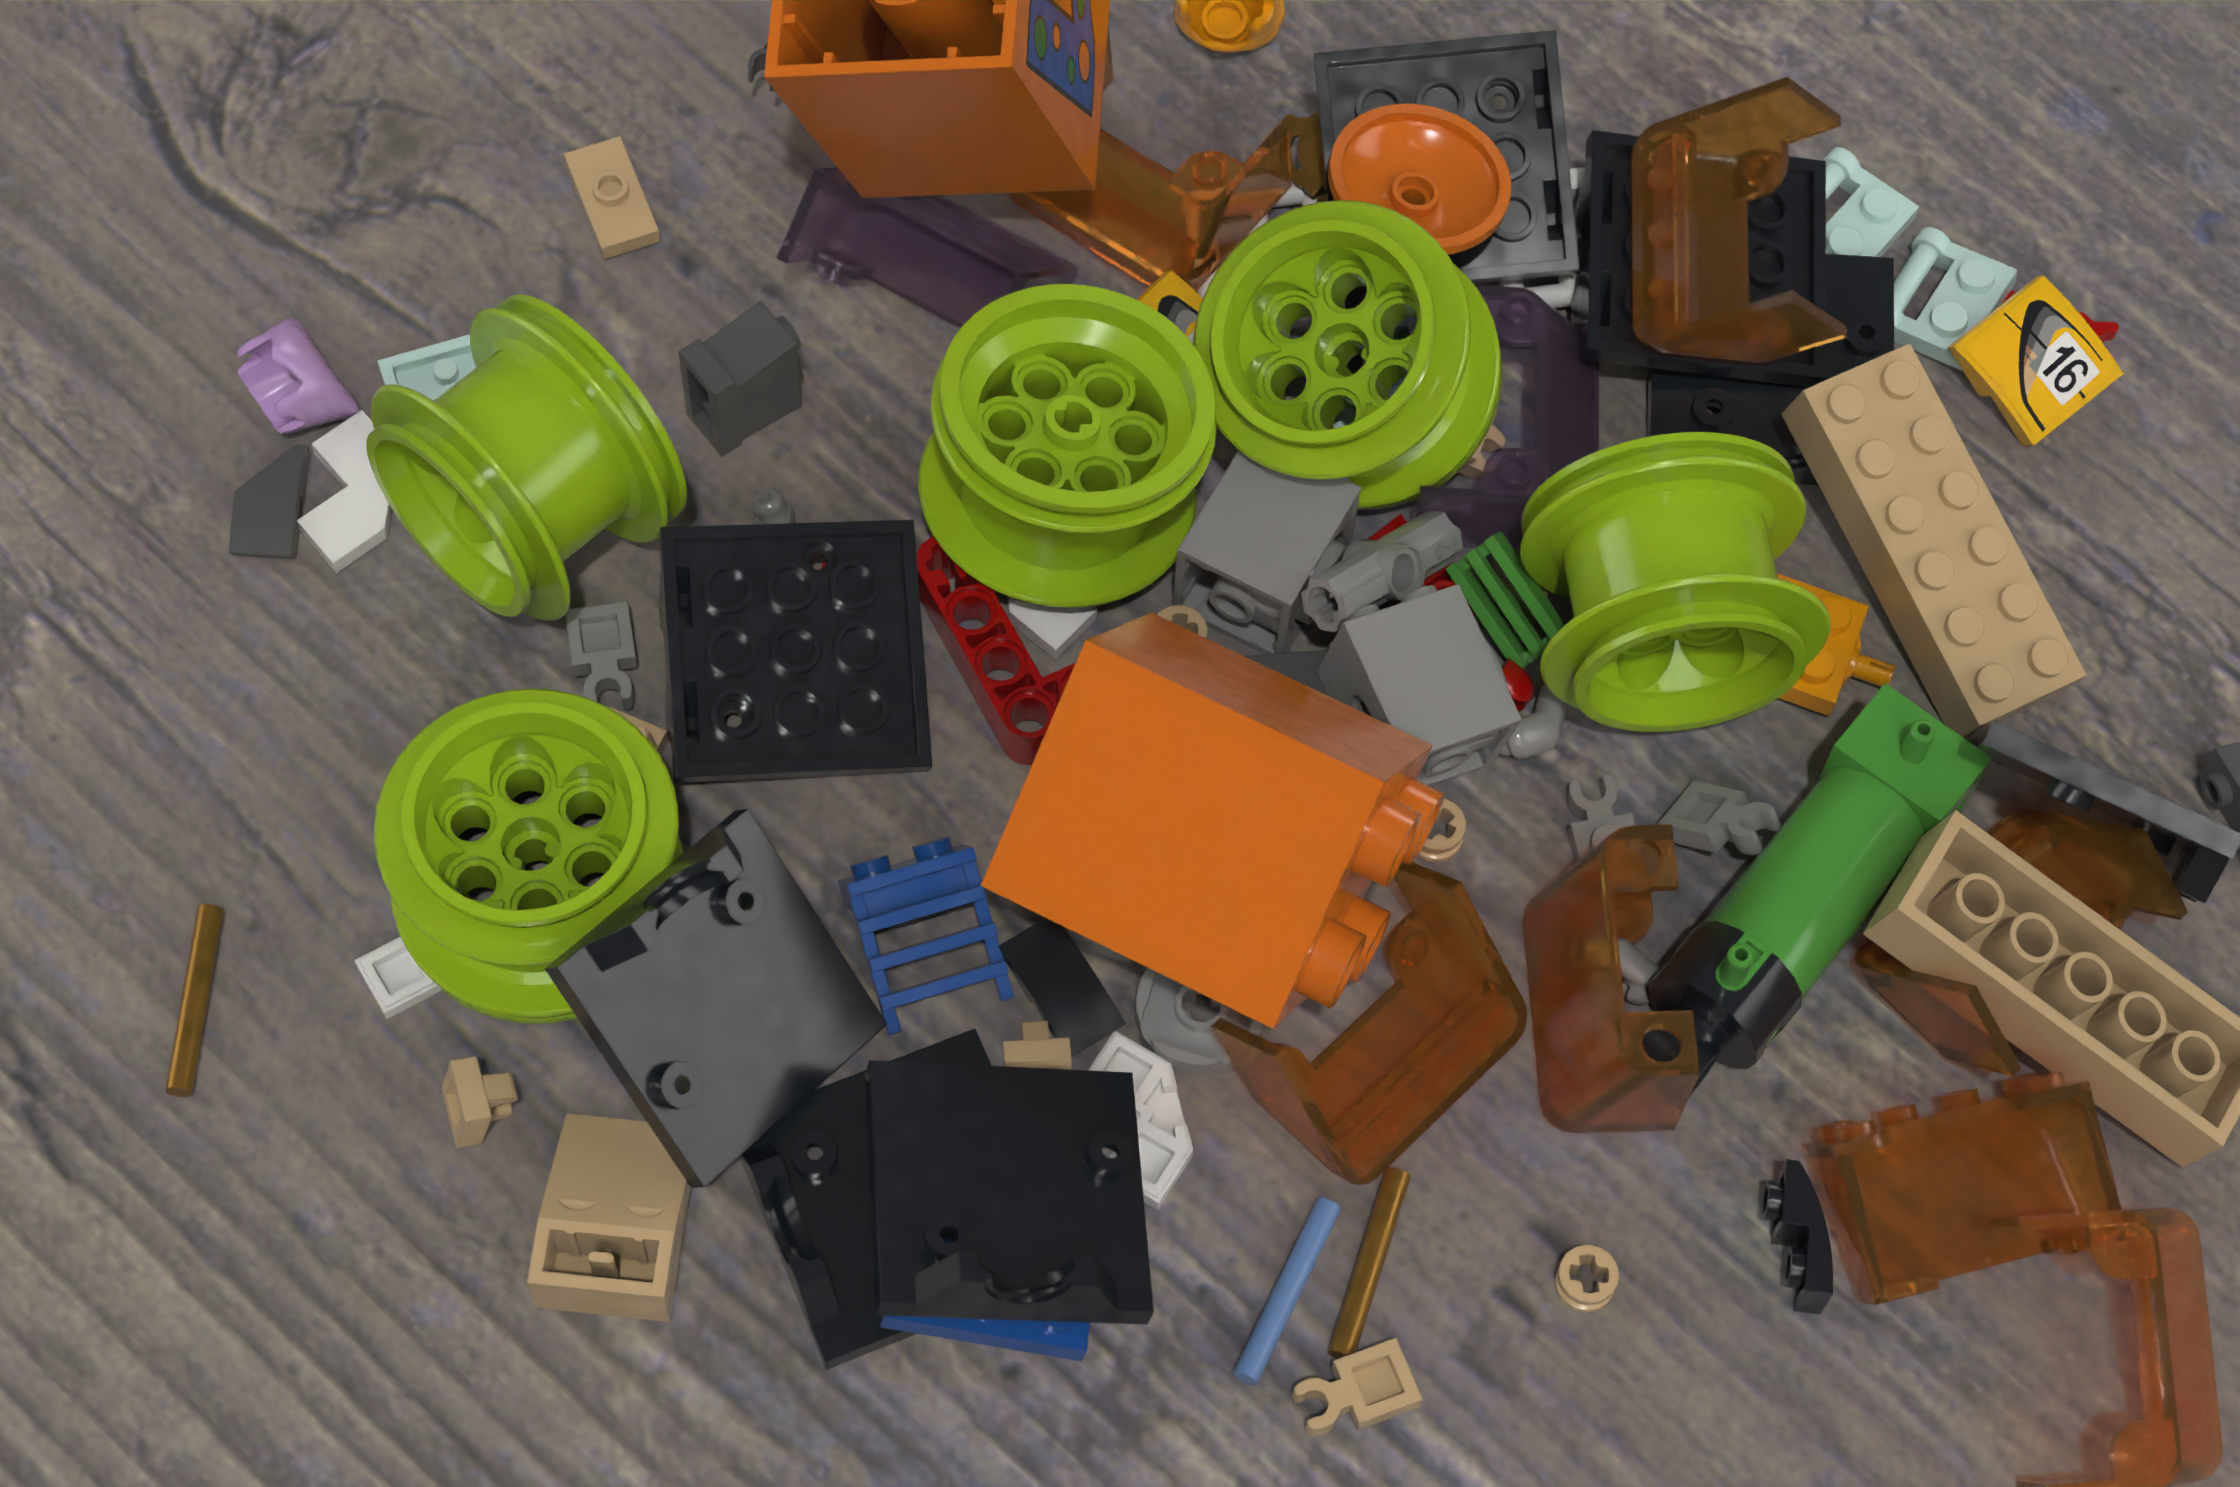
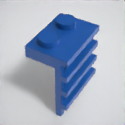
[838,837,1014,1035]

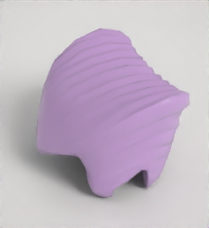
[237,317,361,435]

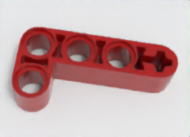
[916,537,1075,765]

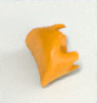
[1174,0,1285,53]

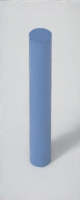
[1233,1197,1341,1386]

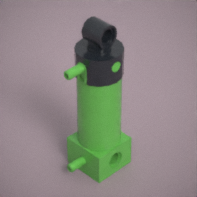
[1628,683,1992,1103]

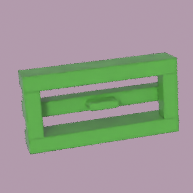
[1446,531,1565,668]

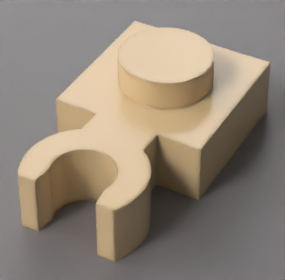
[1292,1338,1423,1436]

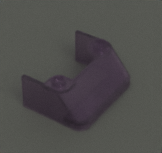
[777,167,1077,328]
[1414,284,1599,550]

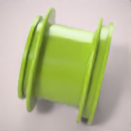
[1193,200,1502,510]
[918,284,1217,608]
[366,294,687,621]
[1520,432,1831,732]
[374,688,683,1024]

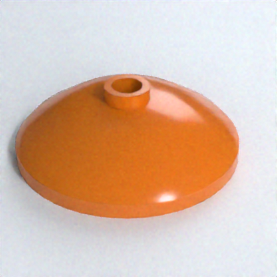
[1328,104,1512,254]

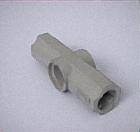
[1301,510,1463,632]

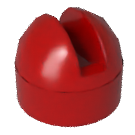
[1501,658,1534,712]

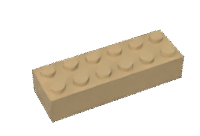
[1782,343,2087,739]
[1863,810,2240,1168]

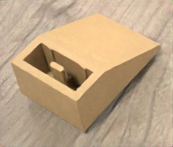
[527,1113,691,1322]

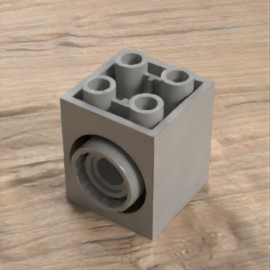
[1172,450,1361,654]
[1317,584,1522,787]

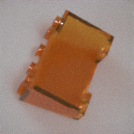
[1523,824,1700,1133]
[1805,1071,2129,1305]

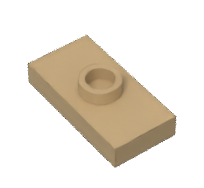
[563,136,660,260]

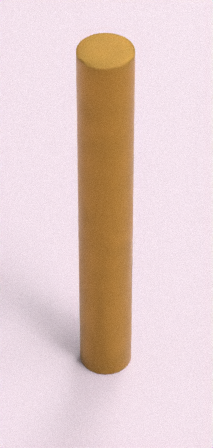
[165,904,224,1097]
[1328,1167,1411,1359]

